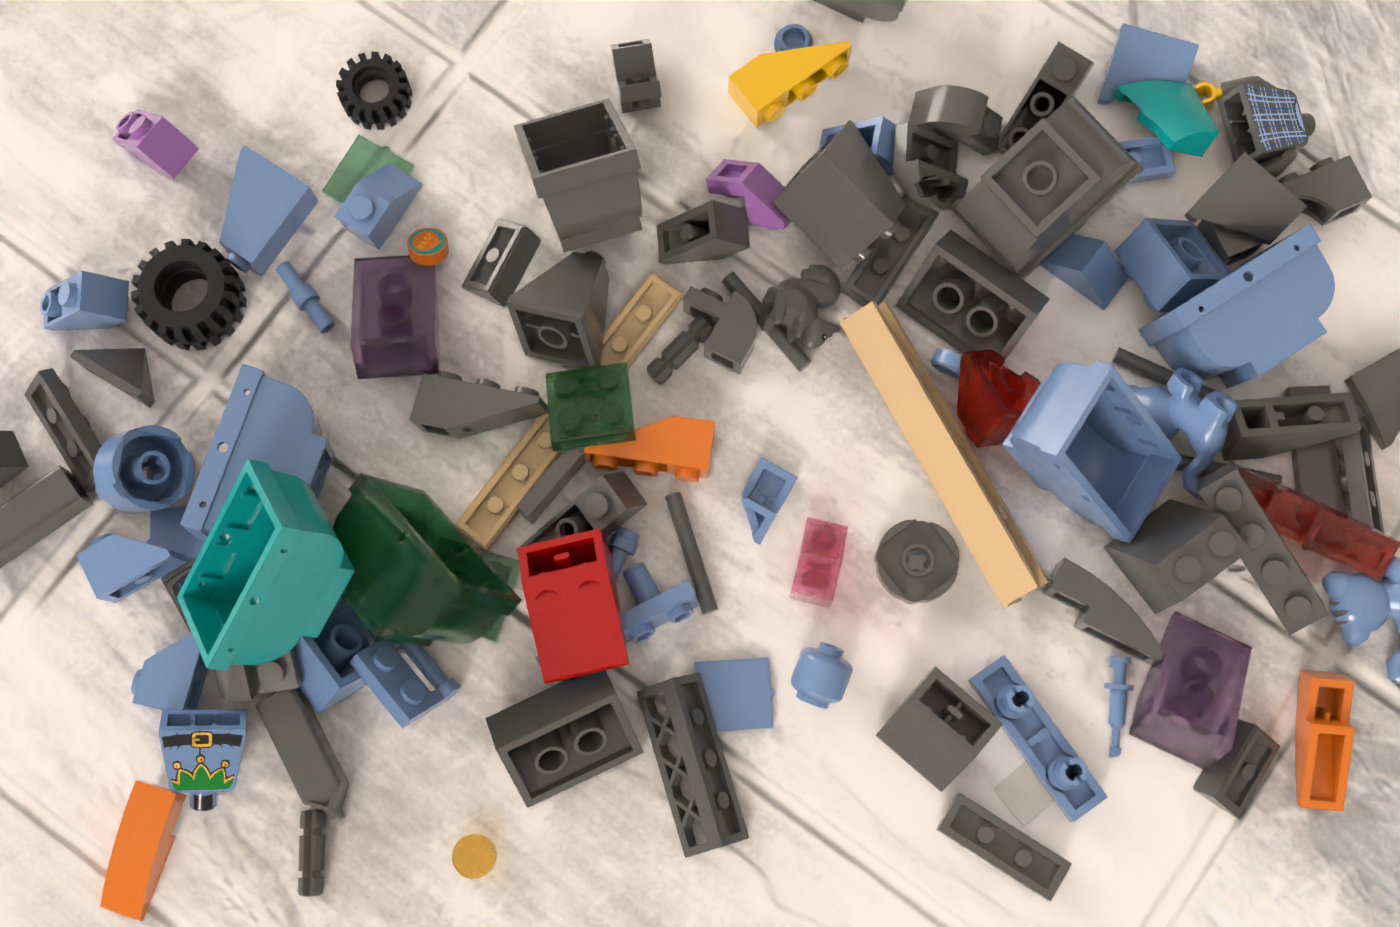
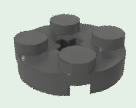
[874,519,959,604]

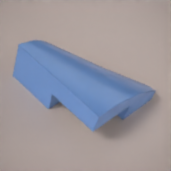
[1097,23,1199,105]

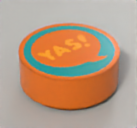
[407,228,449,266]

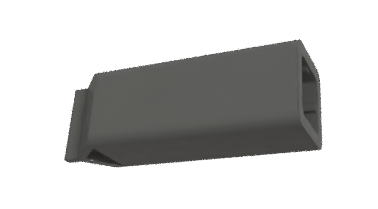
[0,465,93,568]
[255,688,349,819]

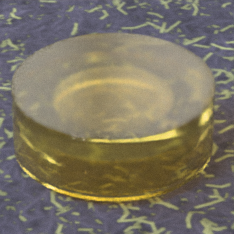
[452,834,497,879]

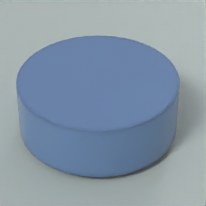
[931,348,974,380]

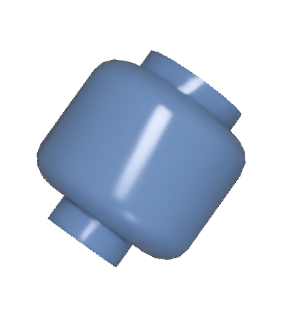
[791,642,853,709]

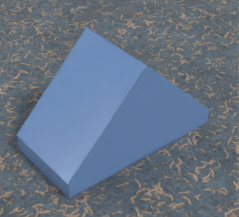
[1040,234,1128,310]

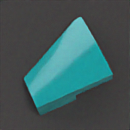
[1113,81,1219,157]

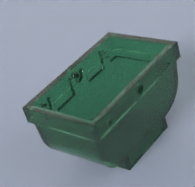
[333,473,522,647]

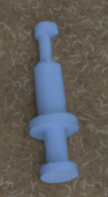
[1104,656,1134,758]

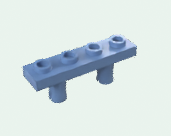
[535,562,699,682]
[968,655,1108,822]

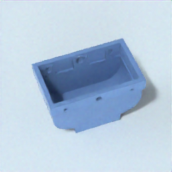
[1138,224,1335,389]
[1002,361,1182,544]
[180,364,335,541]

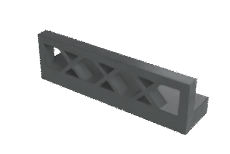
[637,672,749,858]

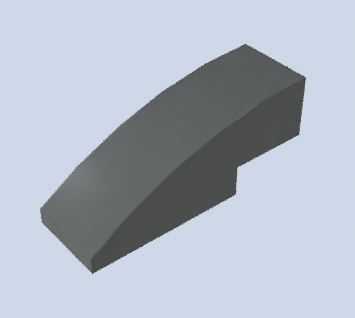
[1042,558,1164,665]

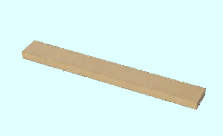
[454,271,684,552]

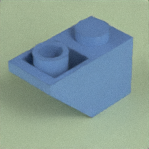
[40,271,129,330]

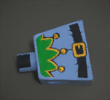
[159,709,248,811]

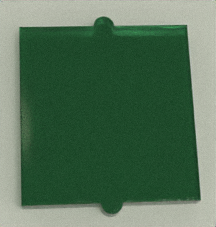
[322,134,415,204]

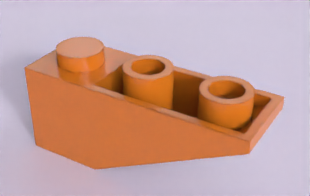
[584,416,715,482]

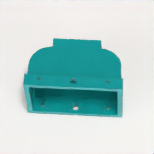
[177,459,355,671]

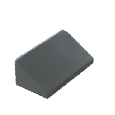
[461,219,541,307]
[1193,718,1281,819]

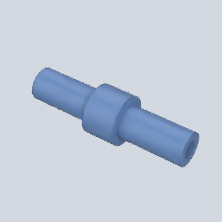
[276,261,335,333]

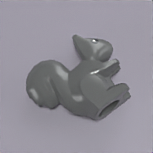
[761,264,841,350]

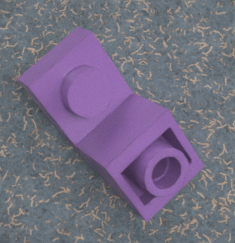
[706,159,791,230]

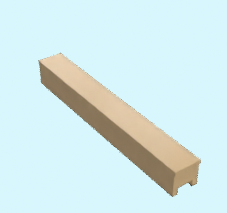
[839,301,1051,609]

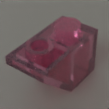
[789,517,848,608]

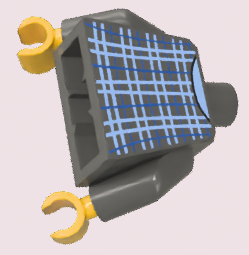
[1194,76,1316,177]

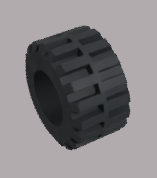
[131,239,247,351]

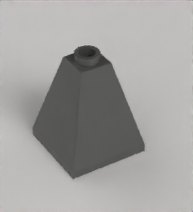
[506,251,609,372]

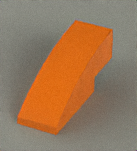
[1295,669,1355,812]
[100,780,187,921]

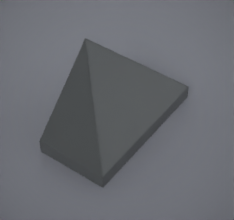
[69,348,155,408]

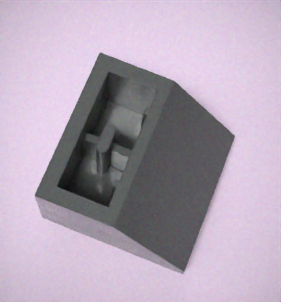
[875,666,1003,792]

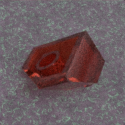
[957,350,1041,448]

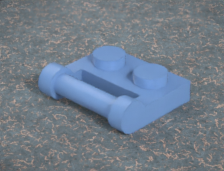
[349,623,461,729]

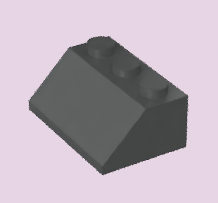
[895,229,1050,376]
[485,670,644,808]

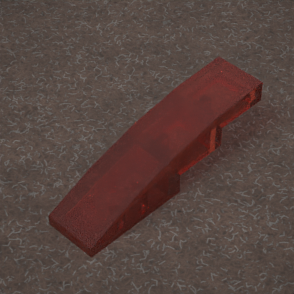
[1236,465,1400,580]

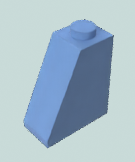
[219,146,319,276]

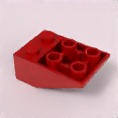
[517,528,630,684]

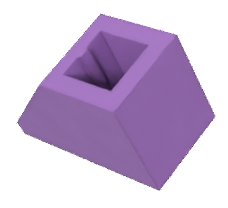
[112,110,199,179]

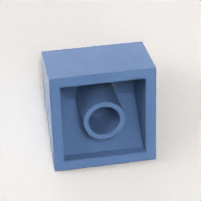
[1114,218,1231,312]
[295,591,386,714]

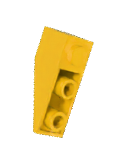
[728,41,852,128]

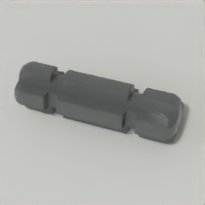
[646,316,713,385]
[298,810,326,897]

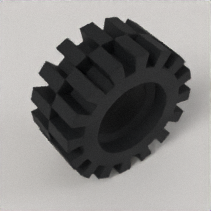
[336,51,412,130]

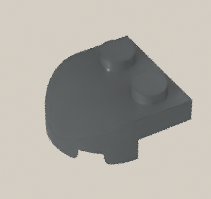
[893,122,968,212]

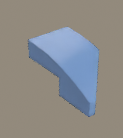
[741,457,798,545]

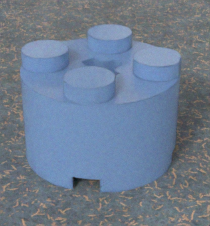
[93,425,195,514]

